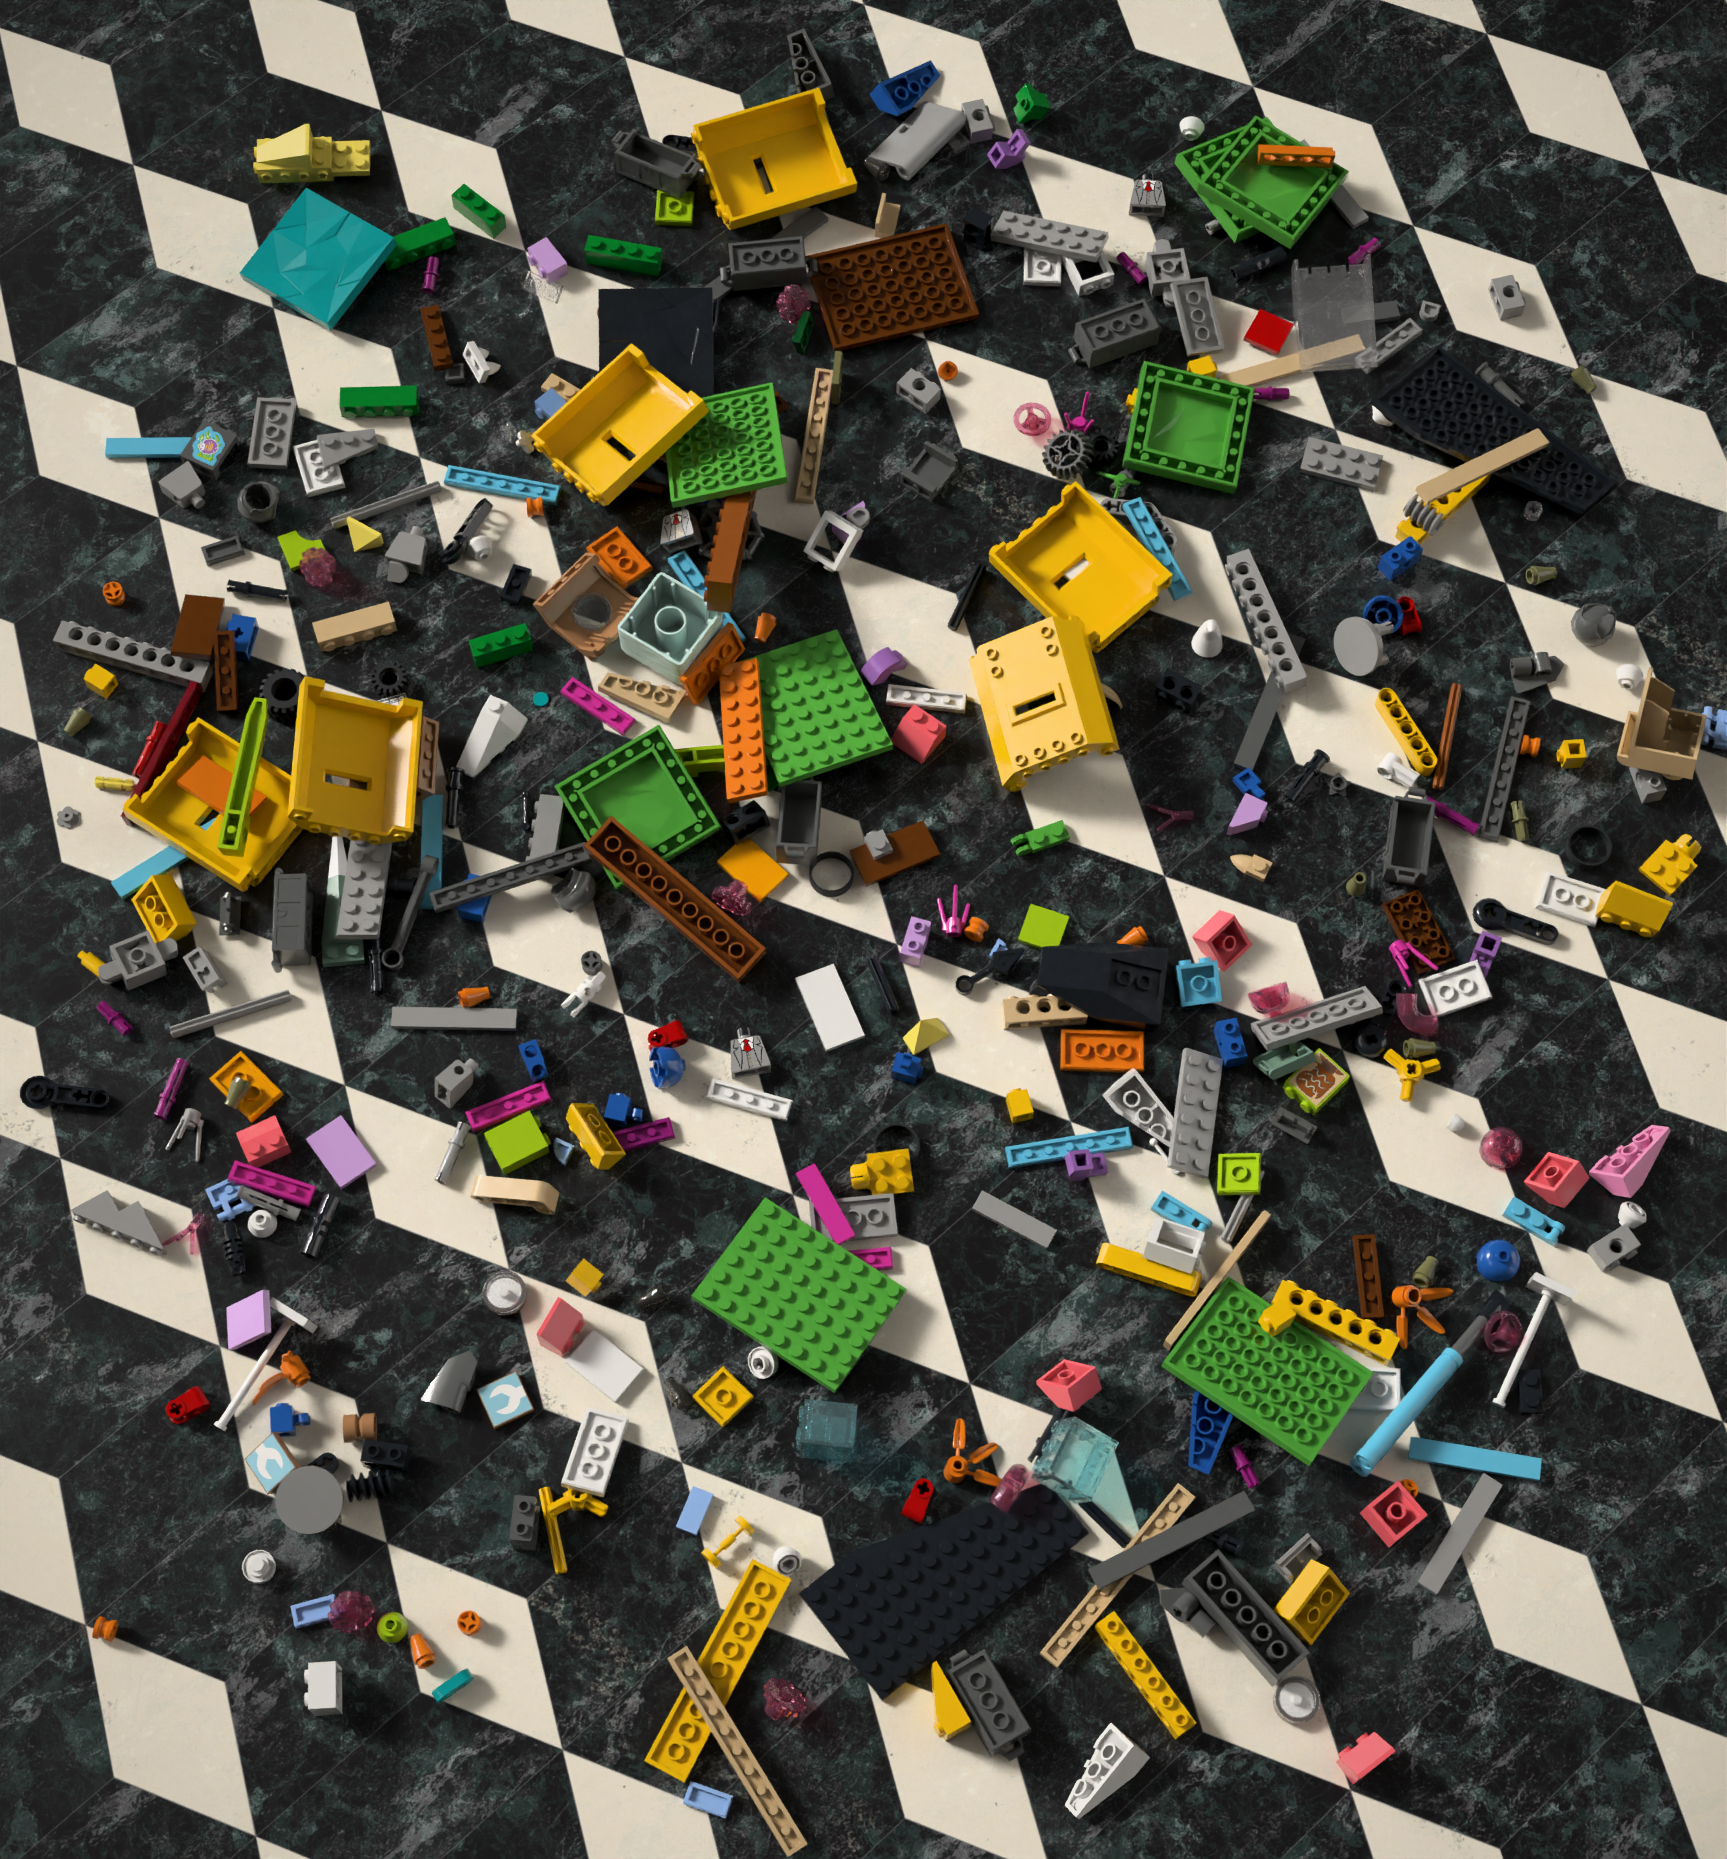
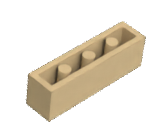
[312,602,397,652]

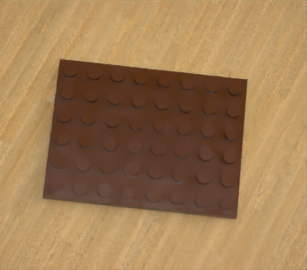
[805,223,979,353]

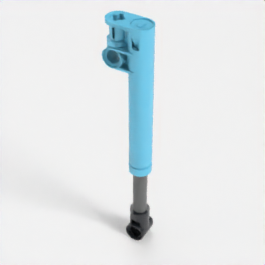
[1350,1289,1513,1477]

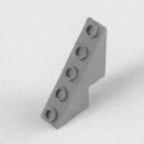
[71,1190,167,1256]

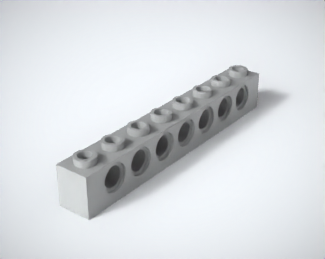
[1225,549,1307,694]
[53,621,213,692]

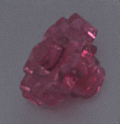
[776,284,811,324]
[299,547,336,587]
[711,879,752,916]
[328,1591,374,1633]
[763,1677,806,1720]

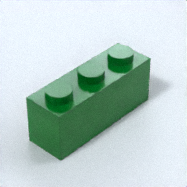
[451,184,506,239]
[469,623,533,668]

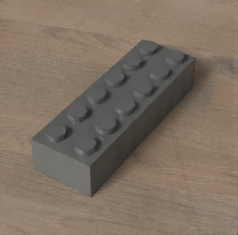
[1181,1550,1310,1687]

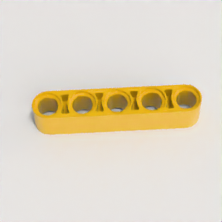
[1375,688,1437,776]
[1096,1243,1202,1297]

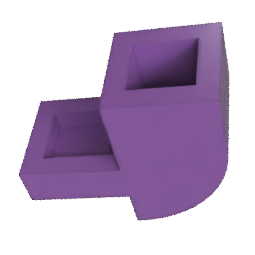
[987,129,1031,169]
[860,647,908,685]
[1469,931,1502,978]
[1065,1149,1108,1181]

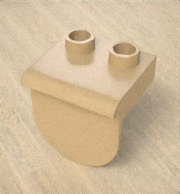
[1617,667,1707,780]

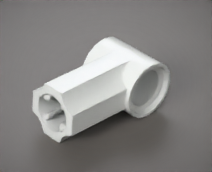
[1377,752,1420,789]

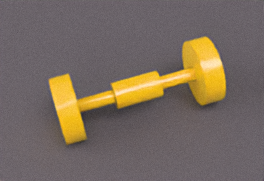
[701,1515,755,1569]

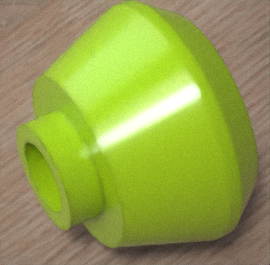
[377,1612,408,1643]

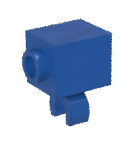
[891,1052,924,1084]
[604,1093,644,1128]
[270,1403,311,1437]

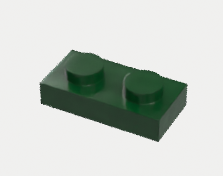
[792,311,815,354]

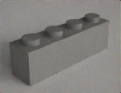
[526,794,566,878]

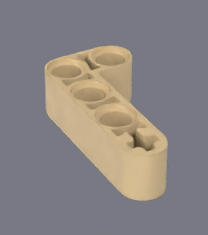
[470,1175,559,1215]

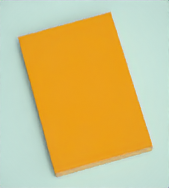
[717,838,789,903]
[209,1051,283,1122]

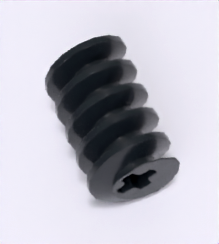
[346,1468,394,1502]

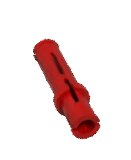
[132,721,167,779]

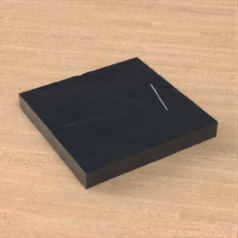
[598,287,714,398]

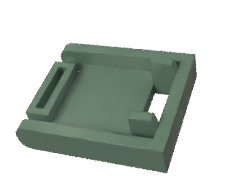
[1253,1041,1316,1080]

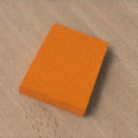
[586,526,653,589]

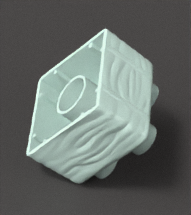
[618,572,723,685]

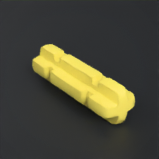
[94,776,135,791]

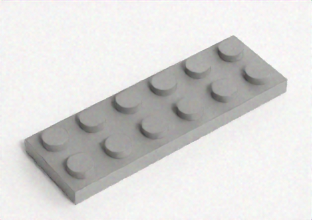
[990,211,1109,262]
[336,840,392,939]
[1251,986,1383,1051]
[1167,1048,1223,1178]

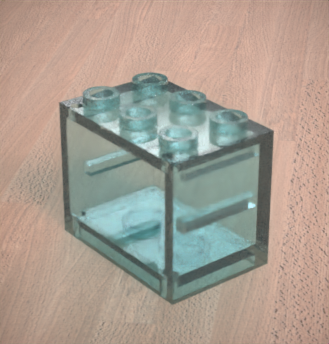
[796,1399,858,1463]
[1031,1416,1119,1504]

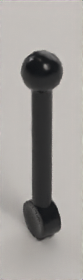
[522,791,530,831]

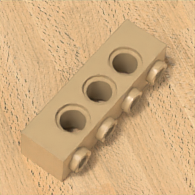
[1002,994,1088,1030]

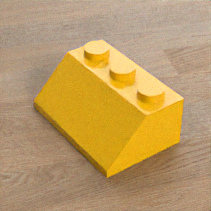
[131,874,197,943]
[1595,881,1673,938]
[566,1103,626,1170]
[1273,1559,1350,1645]

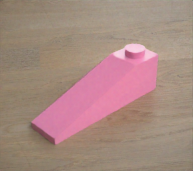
[1589,1125,1671,1198]

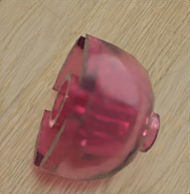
[1247,982,1290,1017]
[1479,1126,1523,1170]

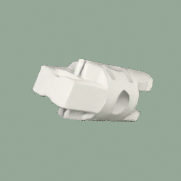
[561,971,606,1018]

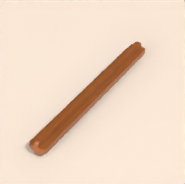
[1432,683,1462,791]

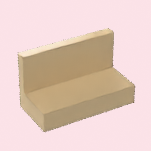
[875,193,900,238]

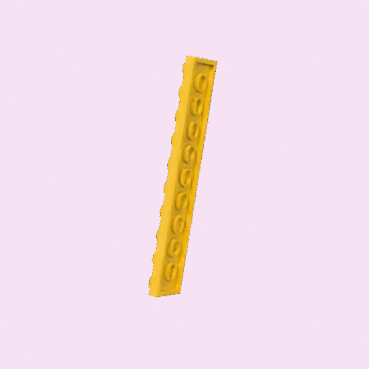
[644,1559,792,1784]

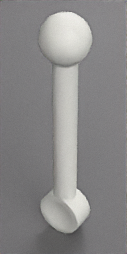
[1150,1138,1180,1175]

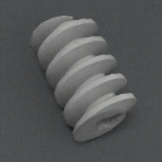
[1403,494,1446,536]

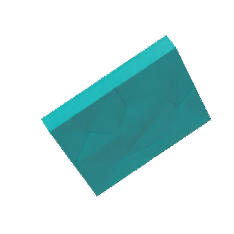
[239,188,397,331]

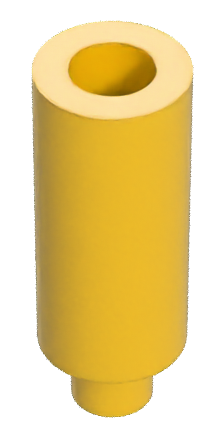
[78,950,105,977]

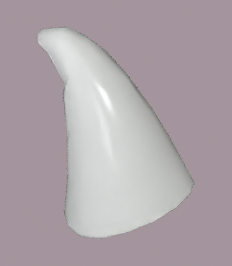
[1192,619,1223,657]

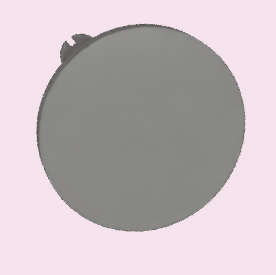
[1334,617,1394,676]
[275,1466,343,1534]

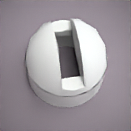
[1447,1113,1464,1132]

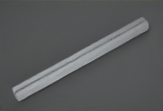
[330,481,442,529]
[170,990,292,1038]

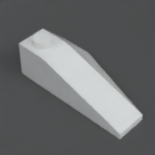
[456,695,528,778]
[1102,1068,1174,1147]
[1065,1723,1150,1819]

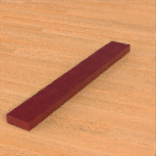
[121,681,203,827]

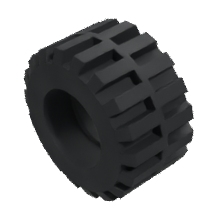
[259,668,304,723]

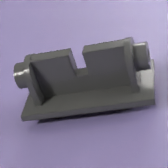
[219,892,241,936]
[1271,1106,1317,1145]

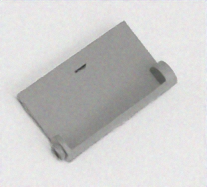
[869,101,967,180]

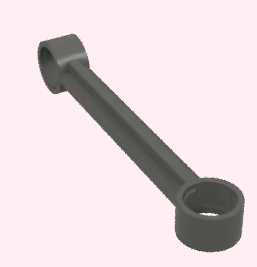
[382,854,439,971]

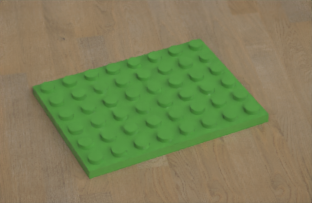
[666,382,788,508]
[739,629,893,787]
[691,1197,907,1393]
[1161,1276,1374,1466]

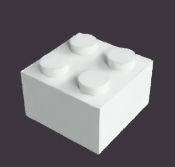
[304,1661,342,1716]

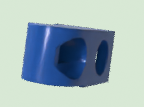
[518,1039,549,1082]

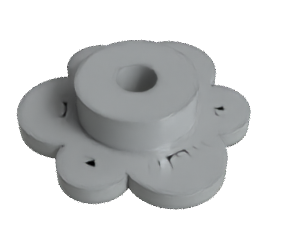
[57,806,79,829]

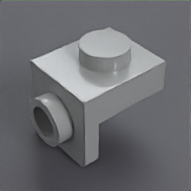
[864,829,893,860]

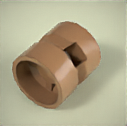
[343,1413,377,1443]

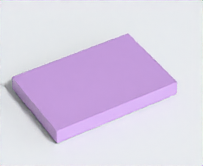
[306,1115,377,1190]
[227,1290,271,1350]

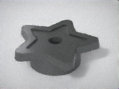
[1325,773,1351,797]

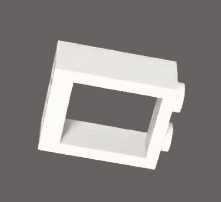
[1061,250,1114,296]
[803,510,864,572]
[1143,1216,1206,1274]

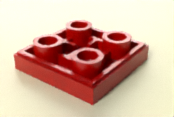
[1243,309,1294,356]

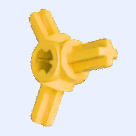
[1384,1049,1441,1102]
[547,1488,608,1517]

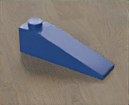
[869,60,940,116]
[1188,1390,1233,1475]

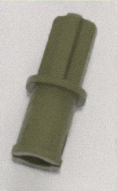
[1511,801,1529,841]

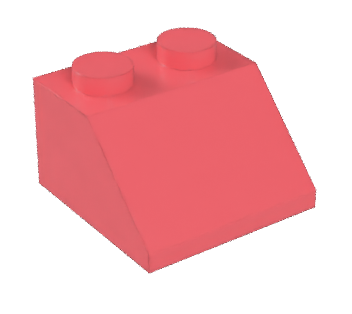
[891,704,946,765]
[1192,910,1252,972]
[236,1115,292,1168]
[1524,1152,1589,1208]
[536,1297,585,1357]
[1036,1359,1102,1411]
[1360,1481,1427,1548]
[1336,1732,1395,1784]

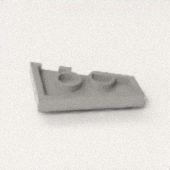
[317,429,378,471]

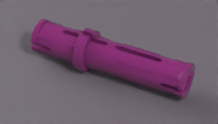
[1427,795,1480,836]
[153,1058,189,1120]

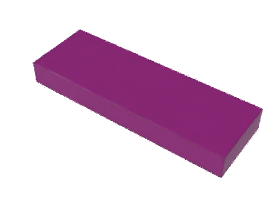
[612,1117,675,1152]

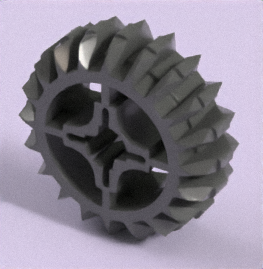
[1042,428,1094,480]

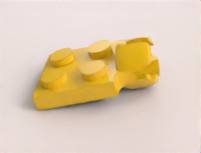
[1639,834,1701,896]
[850,1148,914,1195]

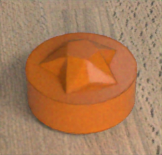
[938,361,958,381]

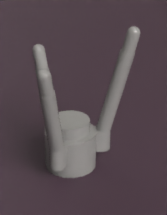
[166,1108,204,1162]

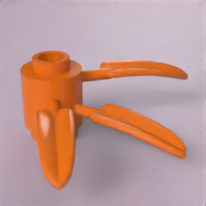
[1392,1285,1454,1349]
[252,1350,311,1406]
[943,1418,1007,1488]

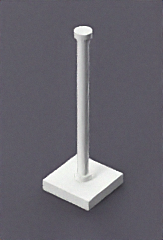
[1492,1272,1576,1408]
[214,1297,318,1431]

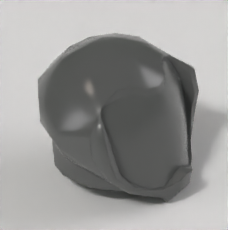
[237,481,280,524]
[1571,603,1616,647]
[551,868,596,913]

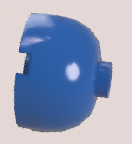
[1363,595,1403,633]
[649,1047,686,1089]
[1476,1239,1520,1282]

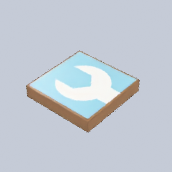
[476,1371,534,1430]
[244,1431,300,1494]

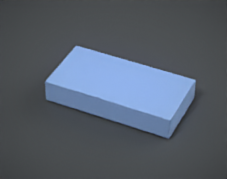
[676,1486,713,1536]
[291,1594,340,1629]
[683,1781,733,1819]

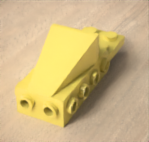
[253,124,370,183]

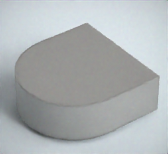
[1419,300,1441,322]
[846,507,870,529]
[387,560,409,583]

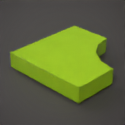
[277,530,328,572]

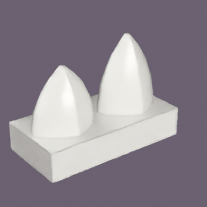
[463,341,501,383]

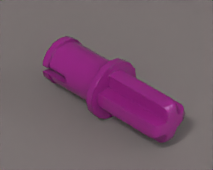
[1348,238,1381,266]
[1116,252,1148,285]
[422,256,439,294]
[1253,386,1290,401]
[96,1001,133,1037]
[1229,1445,1259,1489]

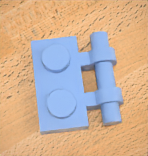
[1701,706,1727,750]
[205,1179,258,1222]

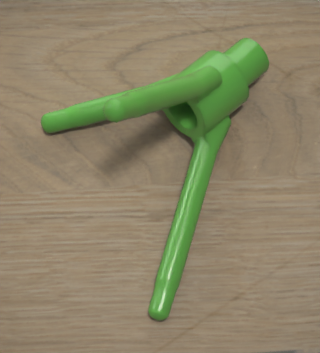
[1096,471,1141,499]

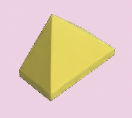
[347,516,384,552]
[903,1018,949,1055]

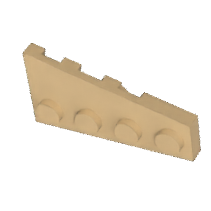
[598,672,687,723]

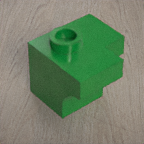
[1013,83,1051,124]

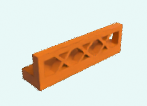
[1258,145,1335,168]

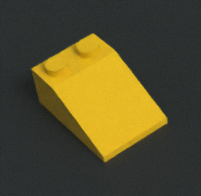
[931,1661,971,1741]

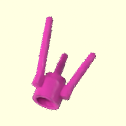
[1064,391,1094,435]
[937,885,970,937]
[1389,939,1438,987]

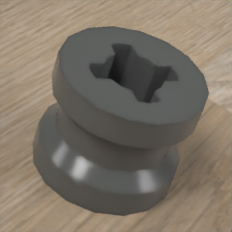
[581,951,603,976]

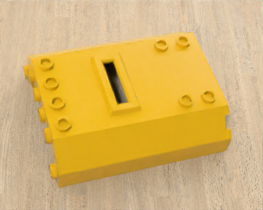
[691,88,857,230]
[531,343,709,506]
[989,481,1173,653]
[969,616,1120,792]
[288,676,423,845]
[122,717,303,892]

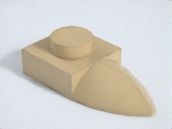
[1230,854,1272,882]

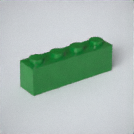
[383,217,456,271]
[584,235,663,276]
[339,385,419,418]

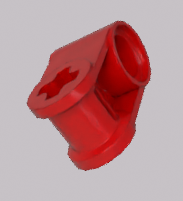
[1397,596,1422,636]
[648,1020,689,1051]
[166,1386,211,1425]
[901,1478,933,1524]

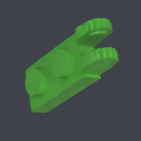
[1011,820,1070,856]

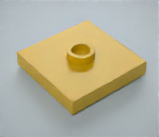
[692,1366,754,1428]

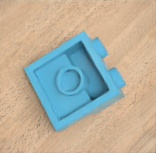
[1174,957,1222,1007]

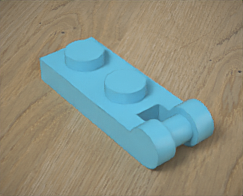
[1151,1191,1213,1238]
[1502,1197,1565,1246]

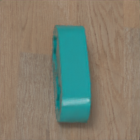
[432,1668,474,1703]

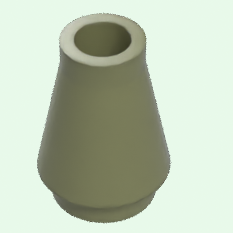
[1571,365,1597,394]
[1526,566,1557,585]
[63,707,92,737]
[1346,872,1366,897]
[1403,1038,1436,1059]
[224,1076,251,1109]
[1412,1256,1439,1289]

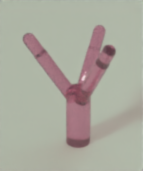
[1147,804,1193,831]
[162,1212,205,1255]

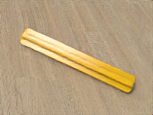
[539,1487,567,1574]

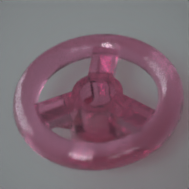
[1013,403,1051,436]
[1484,1311,1522,1353]

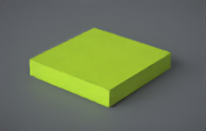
[655,190,694,226]
[1018,904,1069,949]
[1217,1153,1261,1195]

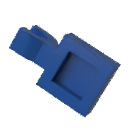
[1233,767,1265,801]

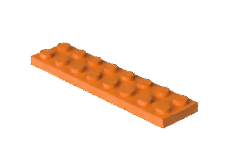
[719,658,768,803]

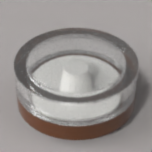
[482,1270,527,1317]
[1273,1676,1320,1724]

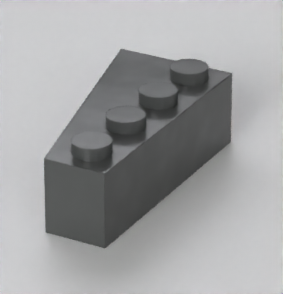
[787,29,834,101]

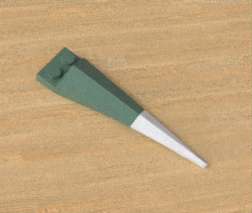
[321,836,365,968]

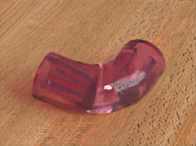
[1396,993,1438,1036]
[989,1464,1029,1512]

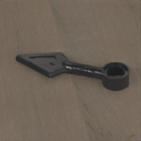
[956,947,1025,995]

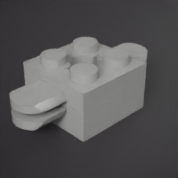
[1145,239,1190,308]
[98,931,178,991]

